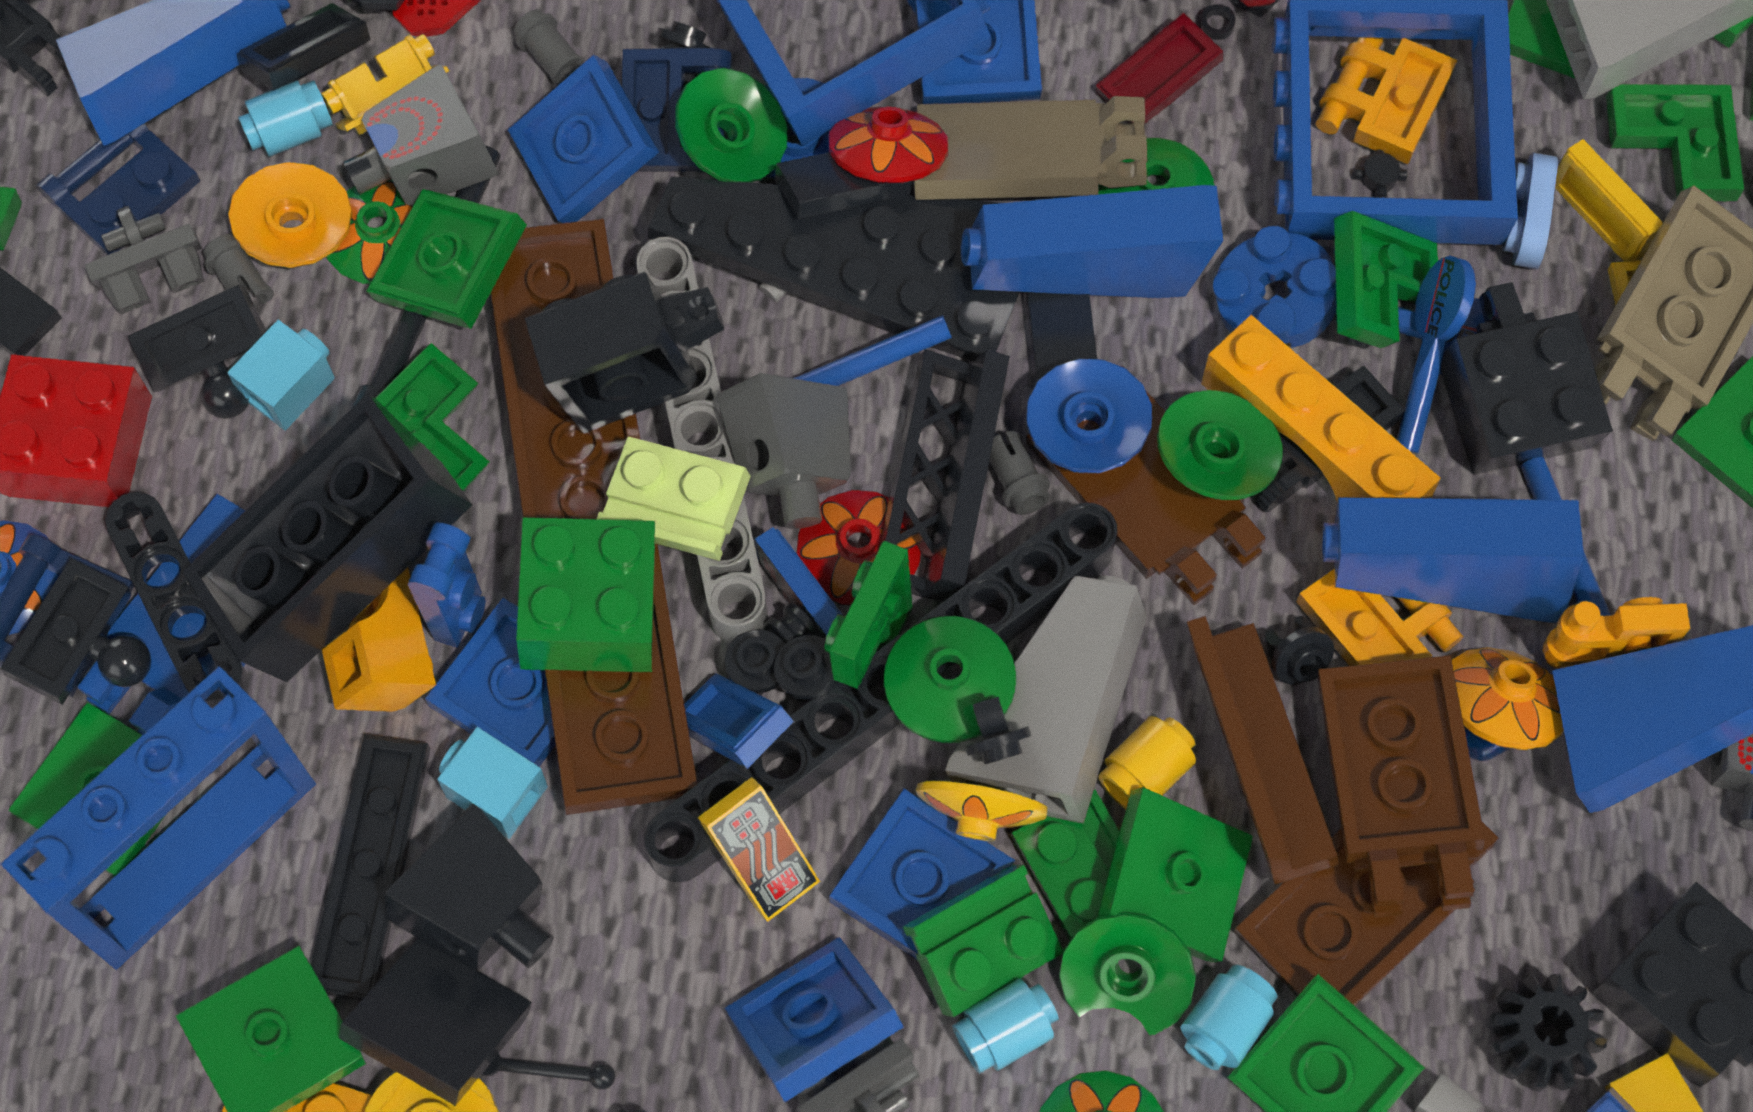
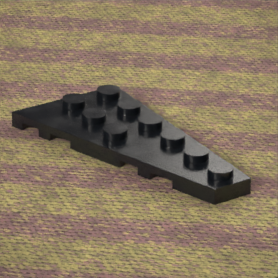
[648,176,1020,362]

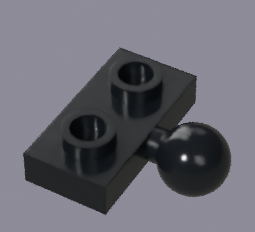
[127,284,266,419]
[0,558,152,705]

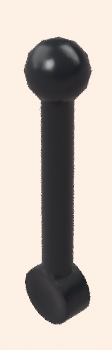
[481,1053,616,1090]

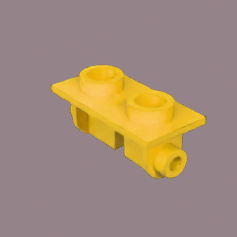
[320,34,450,134]

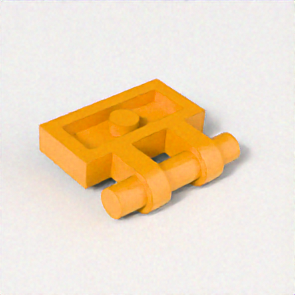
[1316,37,1458,164]
[1296,568,1464,666]
[1543,597,1690,668]

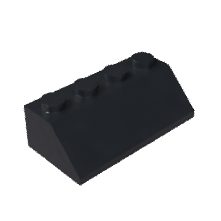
[182,393,473,682]

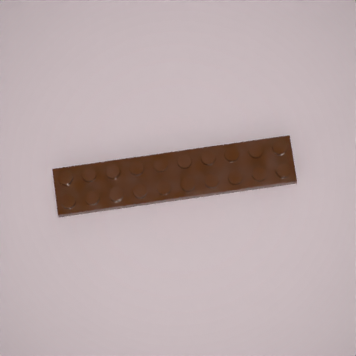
[491,219,697,815]

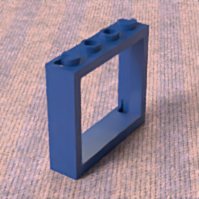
[716,0,990,146]
[1272,0,1518,245]
[1,666,316,970]

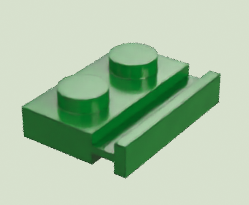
[1011,789,1120,941]
[902,864,1063,1017]

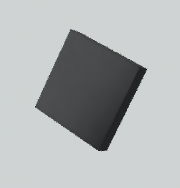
[339,938,532,1106]

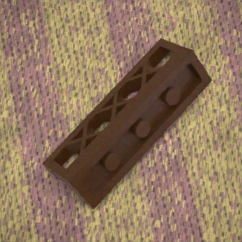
[1187,616,1339,885]

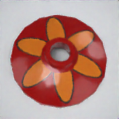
[829,107,948,183]
[797,490,921,605]

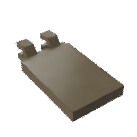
[914,96,1147,200]
[1594,186,1753,441]

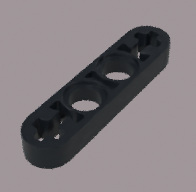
[105,492,249,709]

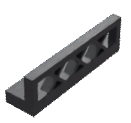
[878,349,1010,601]

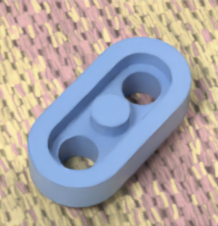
[1503,152,1558,269]

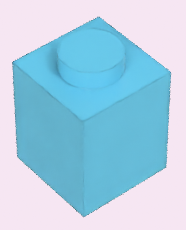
[227,320,335,431]
[437,727,548,839]

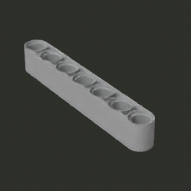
[637,237,768,644]

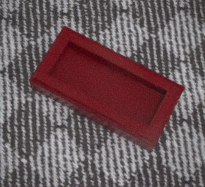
[1095,12,1224,124]

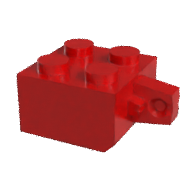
[0,354,152,507]

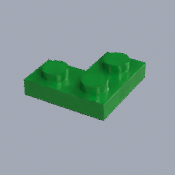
[1606,84,1744,201]
[1334,211,1438,348]
[376,343,490,492]
[825,541,913,689]

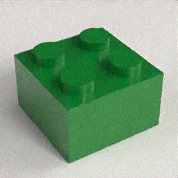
[516,518,655,672]

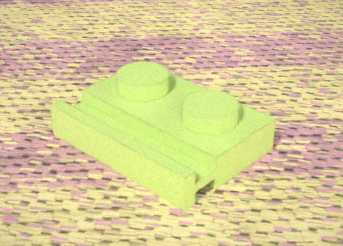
[597,436,751,561]

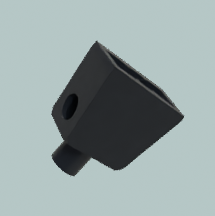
[385,803,554,970]

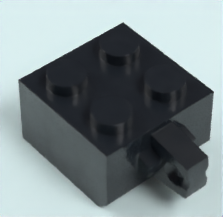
[525,272,725,433]
[1441,282,1613,475]
[1592,882,1753,1087]

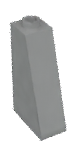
[1546,0,1753,100]
[945,575,1147,823]

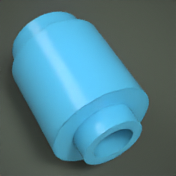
[238,80,333,157]
[1181,965,1277,1070]
[952,978,1059,1074]

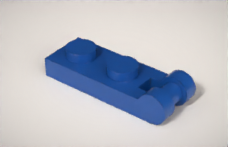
[408,523,486,648]

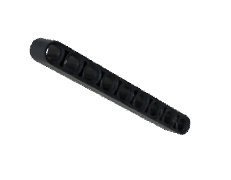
[644,503,1117,883]

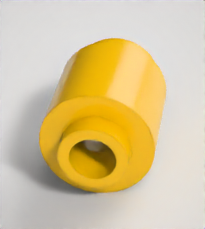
[1098,716,1196,809]

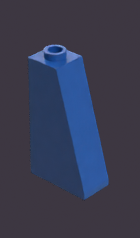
[56,0,291,146]
[961,185,1223,298]
[1322,497,1584,623]
[1552,625,1753,813]

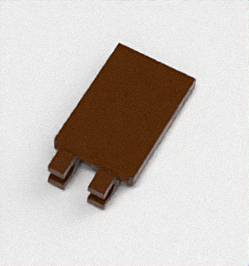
[1026,365,1266,605]
[1318,655,1485,918]
[1234,822,1499,1006]

